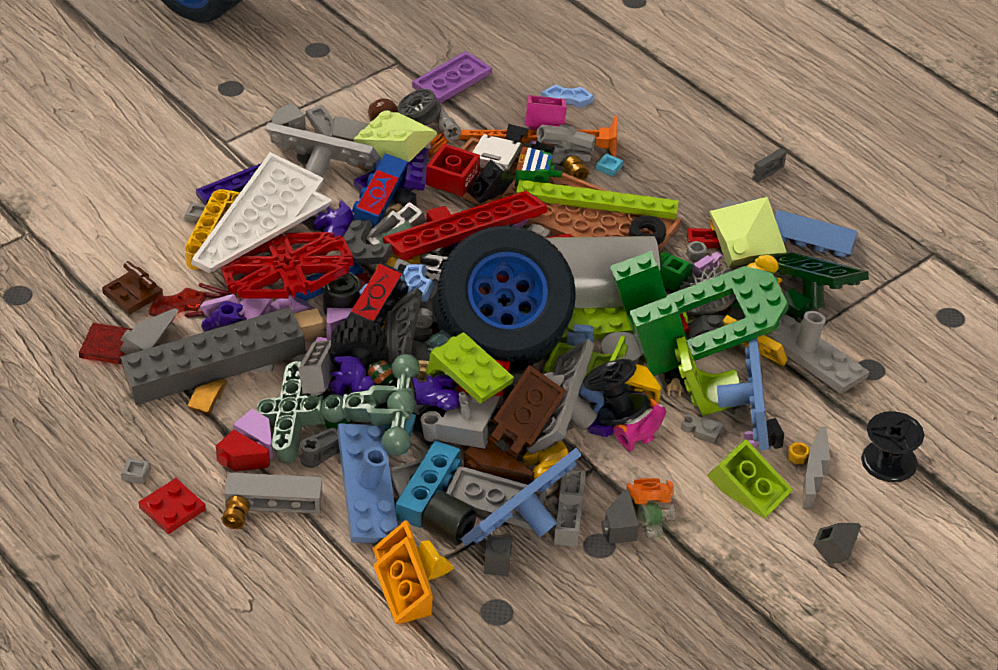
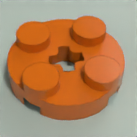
[627,478,674,504]

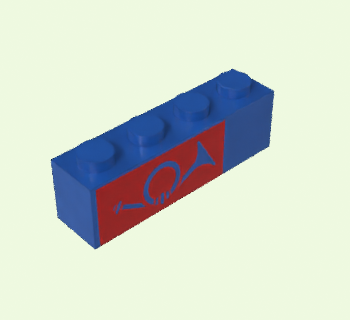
[352,153,407,228]

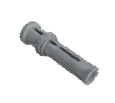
[436,105,461,141]

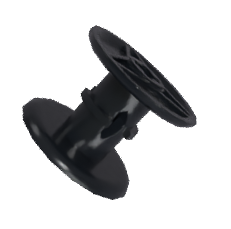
[583,359,650,426]
[861,411,925,482]

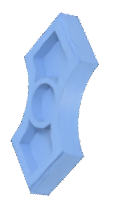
[541,84,594,108]
[404,265,436,302]

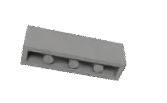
[298,340,337,396]
[224,473,323,514]

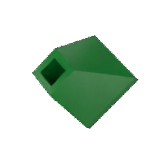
[659,251,693,292]

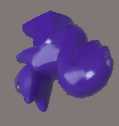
[313,200,354,238]
[201,302,247,332]
[328,356,375,397]
[412,374,460,410]

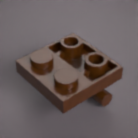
[102,261,163,315]

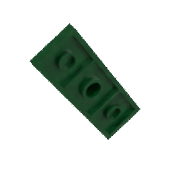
[772,252,869,309]

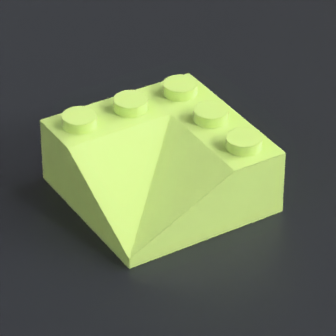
[353,111,437,162]

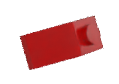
[216,430,270,472]

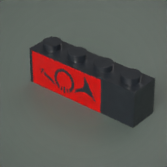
[345,262,406,328]

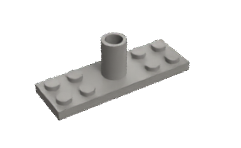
[265,122,382,178]
[765,311,870,394]
[526,339,597,454]

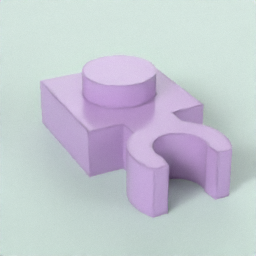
[692,252,723,278]

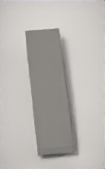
[554,469,586,547]

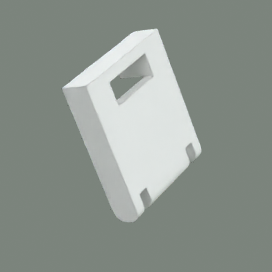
[473,134,522,171]

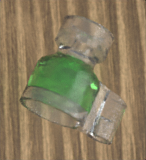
[638,502,676,539]

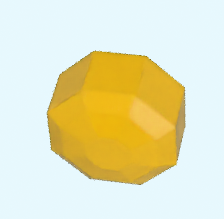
[787,443,810,464]

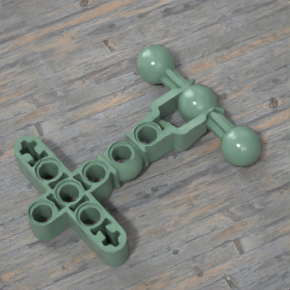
[257,354,420,464]

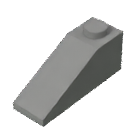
[120,308,179,355]

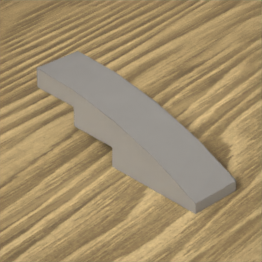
[803,426,830,509]

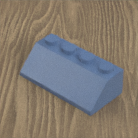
[775,210,859,258]

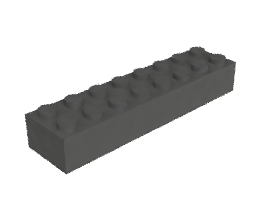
[120,307,306,405]

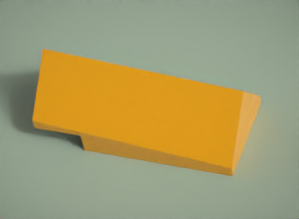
[372,520,433,624]

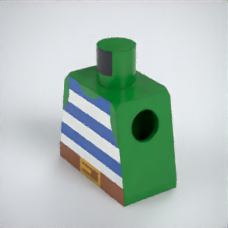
[515,146,563,186]

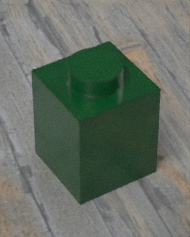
[784,288,811,323]

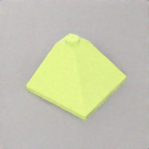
[709,197,787,268]

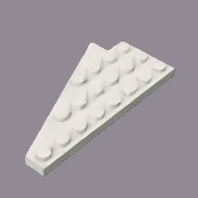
[191,152,332,273]

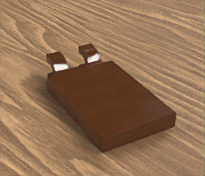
[487,365,567,458]

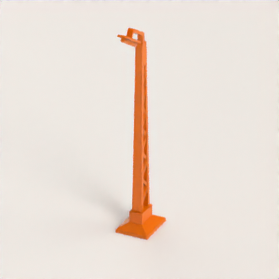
[428,116,618,157]

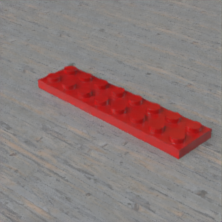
[383,190,548,260]

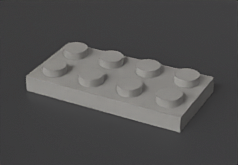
[446,466,547,530]

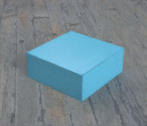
[596,153,623,177]

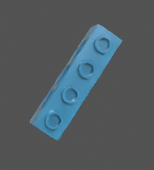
[396,440,462,528]

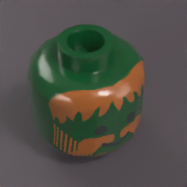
[366,361,398,387]

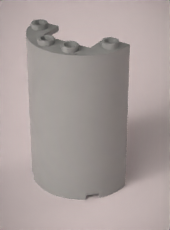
[545,236,660,308]

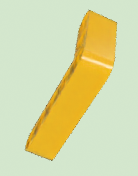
[185,189,240,270]

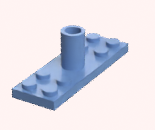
[717,338,769,450]
[337,423,398,543]
[461,448,582,546]

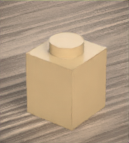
[294,308,327,342]

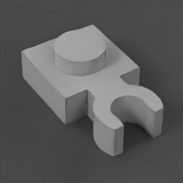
[681,414,723,444]

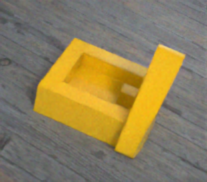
[418,540,454,581]

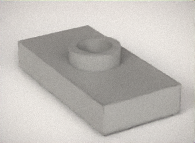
[305,105,333,136]

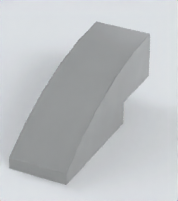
[365,202,426,245]

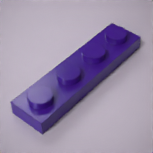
[404,147,429,191]
[196,163,262,205]

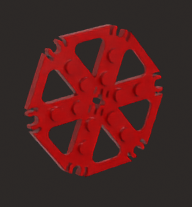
[221,232,354,299]

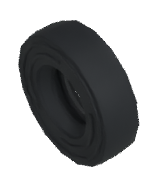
[629,216,666,245]

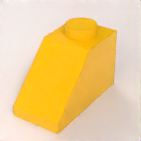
[625,364,662,403]

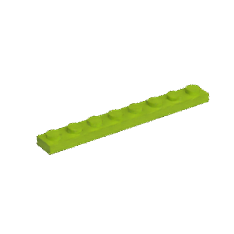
[516,180,679,220]

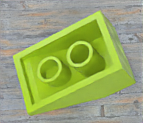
[707,439,793,519]

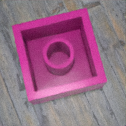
[525,95,567,130]

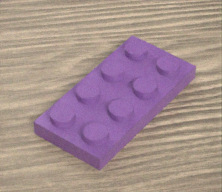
[412,51,492,103]

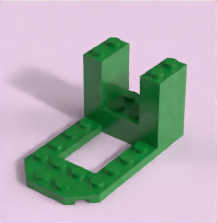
[610,251,789,376]

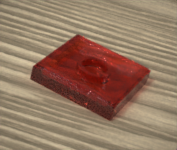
[79,323,132,365]

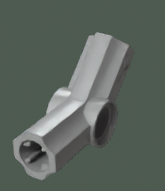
[536,125,596,153]

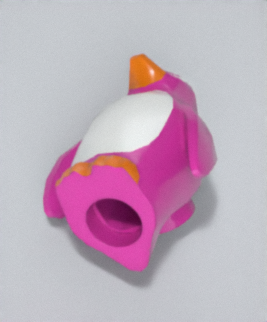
[613,398,666,452]

